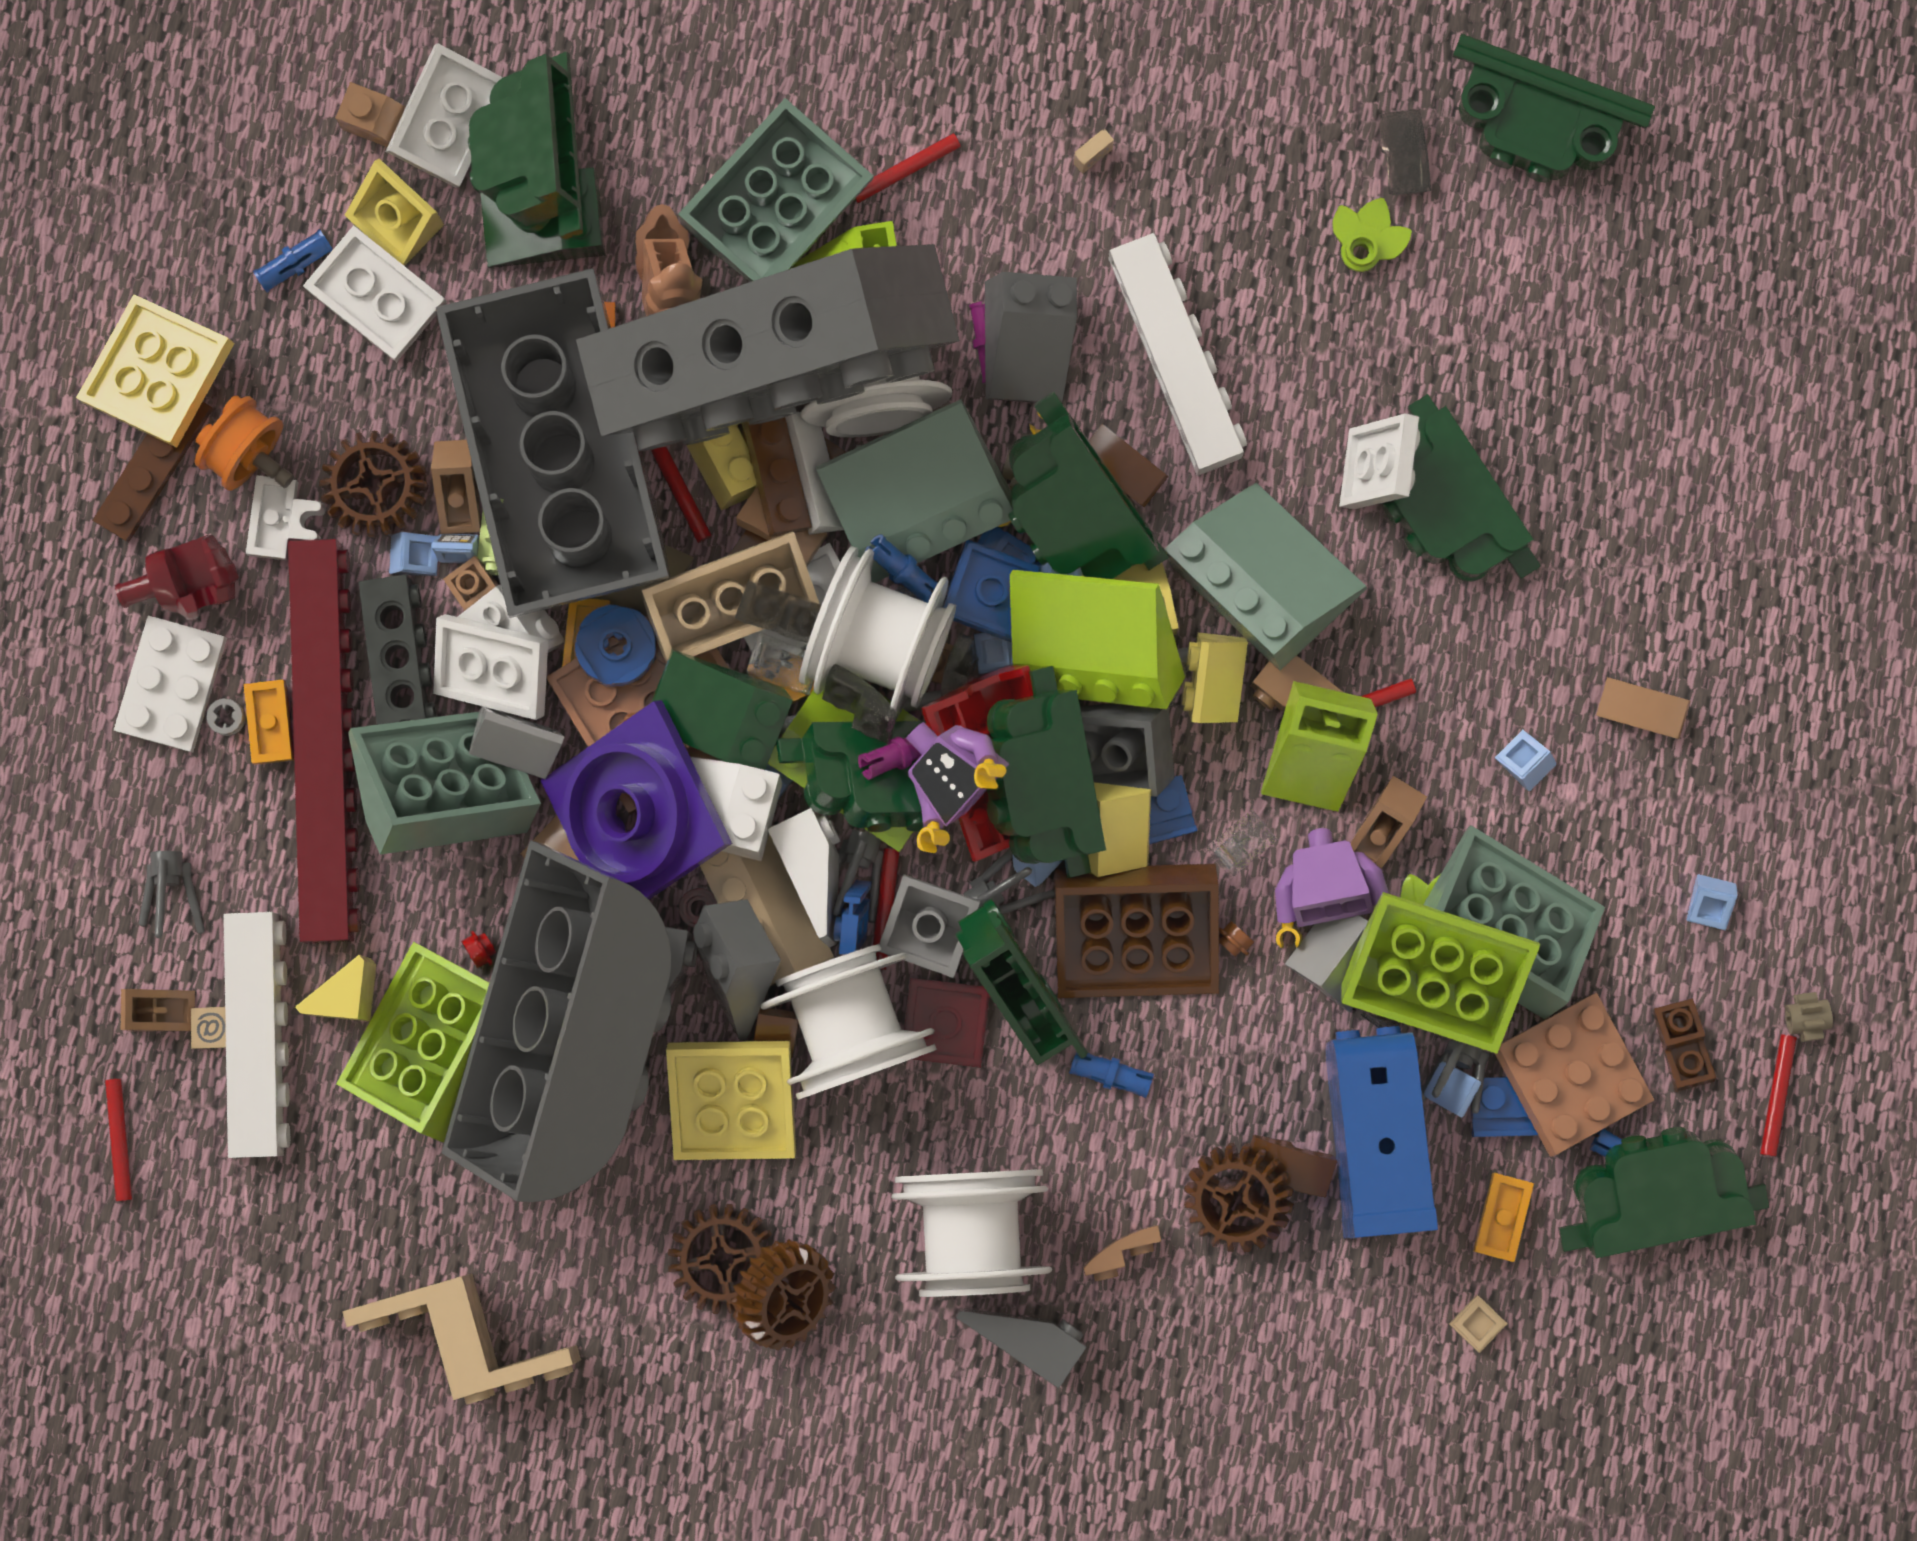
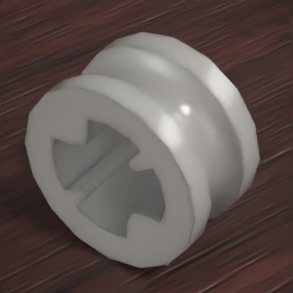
[206,698,246,736]

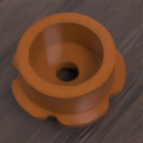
[1219,921,1254,957]

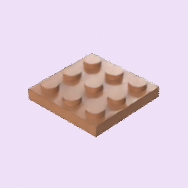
[1495,993,1654,1157]

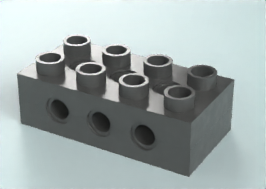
[576,244,960,451]

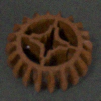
[319,431,429,539]
[1184,1143,1294,1253]
[668,1204,773,1314]
[731,1239,836,1351]

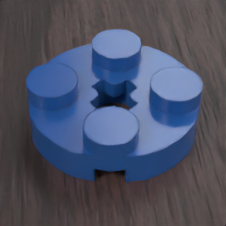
[575,605,656,687]

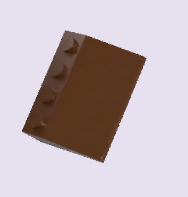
[1054,864,1219,998]

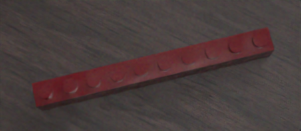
[288,539,361,944]

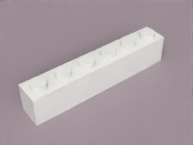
[1108,233,1247,476]
[224,912,290,1158]

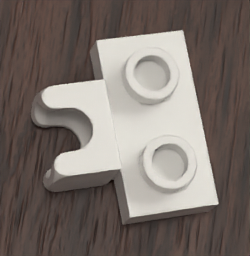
[246,475,326,561]

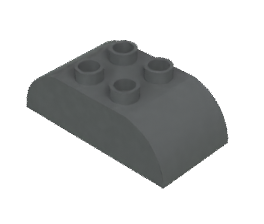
[435,268,670,618]
[441,840,671,1202]

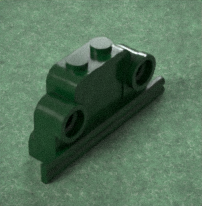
[1452,33,1655,183]
[467,52,583,239]
[1008,392,1169,579]
[1382,394,1541,582]
[987,666,1106,878]
[776,721,926,832]
[955,898,1088,1066]
[1558,1127,1769,1259]

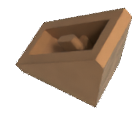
[121,989,195,1032]

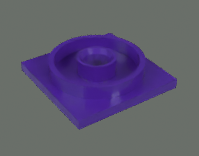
[541,700,733,900]

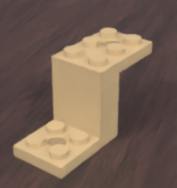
[342,1274,581,1405]

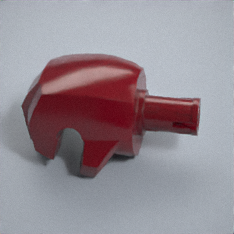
[115,535,239,620]

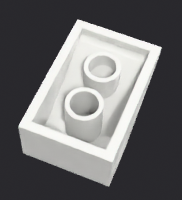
[690,757,782,861]
[768,808,841,947]

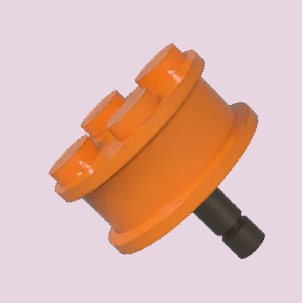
[195,395,294,491]

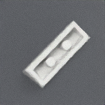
[785,412,844,535]

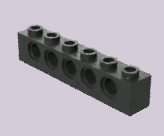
[358,574,437,725]

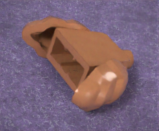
[635,204,702,316]

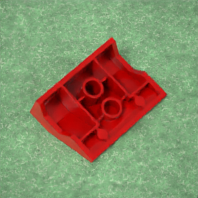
[921,665,1034,862]

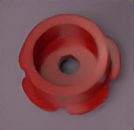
[461,930,496,969]

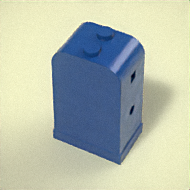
[1326,1026,1438,1238]

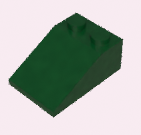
[480,167,606,268]
[651,649,793,770]

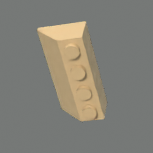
[641,531,821,661]
[700,826,835,989]

